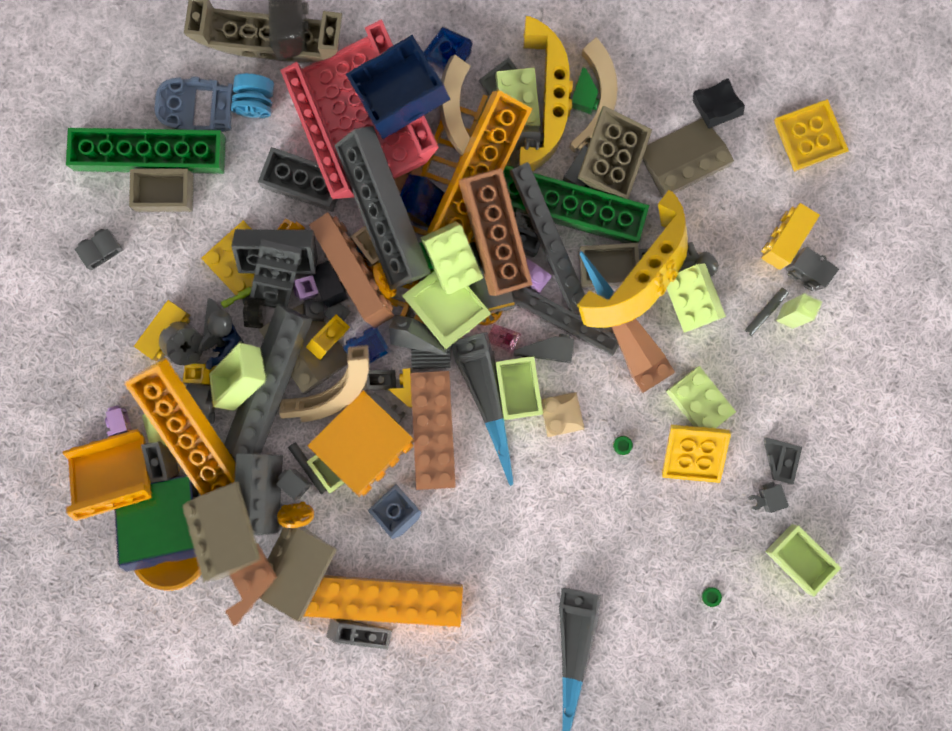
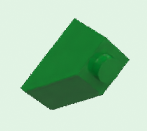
[572,67,600,114]

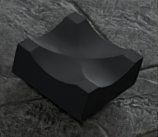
[693,78,745,129]

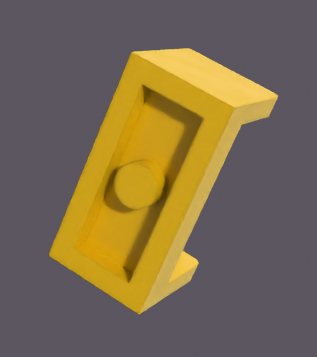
[306,314,350,360]

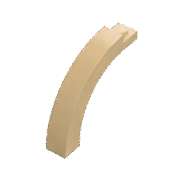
[569,37,618,153]
[439,55,471,156]
[279,346,369,422]

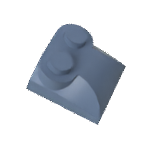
[368,484,422,539]

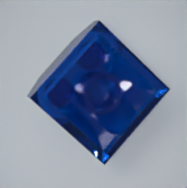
[424,26,473,71]

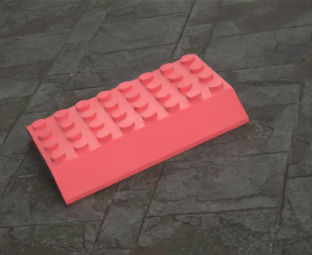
[280,19,439,199]

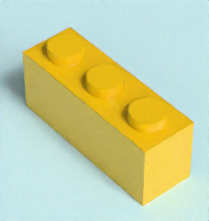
[133,300,191,361]

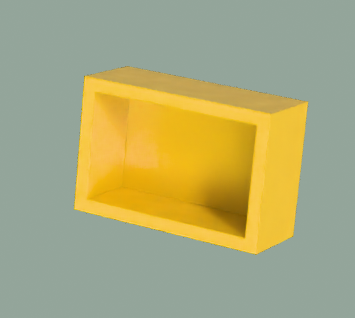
[761,203,820,270]

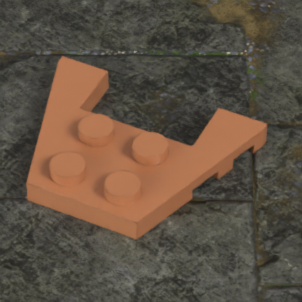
[196,543,277,627]

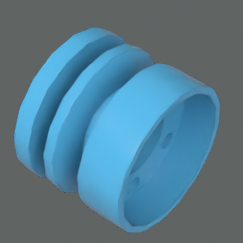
[231,73,274,118]

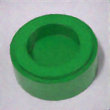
[613,436,633,455]
[702,587,722,607]

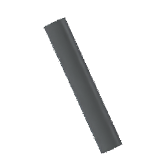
[745,288,789,336]
[288,442,327,495]

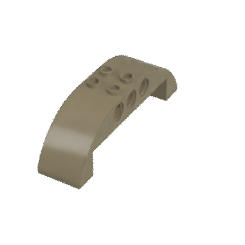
[184,0,342,62]

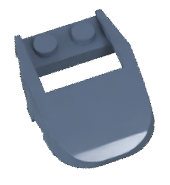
[155,77,233,132]

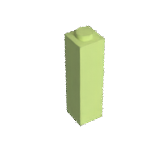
[776,294,822,329]

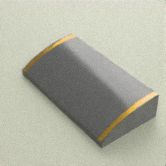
[469,238,515,313]

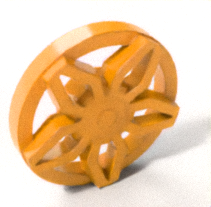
[277,501,314,528]

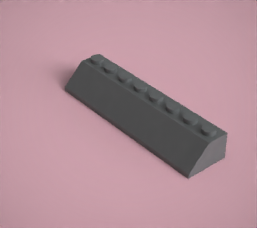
[334,126,430,290]
[224,303,313,458]

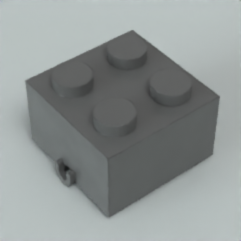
[785,247,839,291]

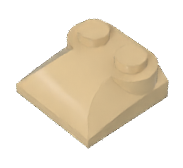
[541,392,585,437]

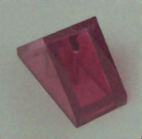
[488,324,521,354]

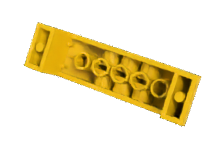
[519,16,573,172]
[577,190,688,327]

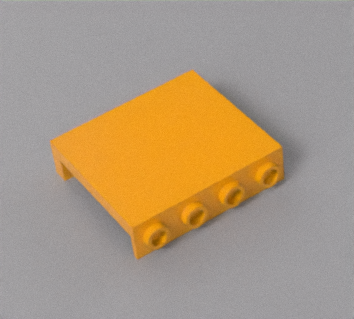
[307,390,414,497]
[62,429,152,521]

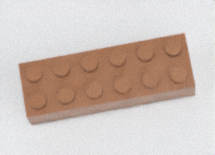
[459,169,533,296]
[309,212,394,328]
[410,371,456,490]

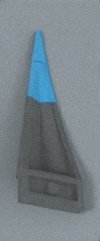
[451,332,513,486]
[559,587,601,731]

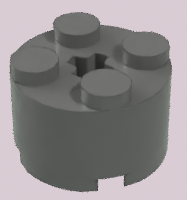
[159,322,203,365]
[186,383,216,424]

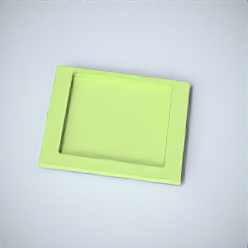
[402,271,491,349]

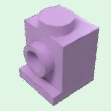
[293,275,318,302]
[105,406,132,436]

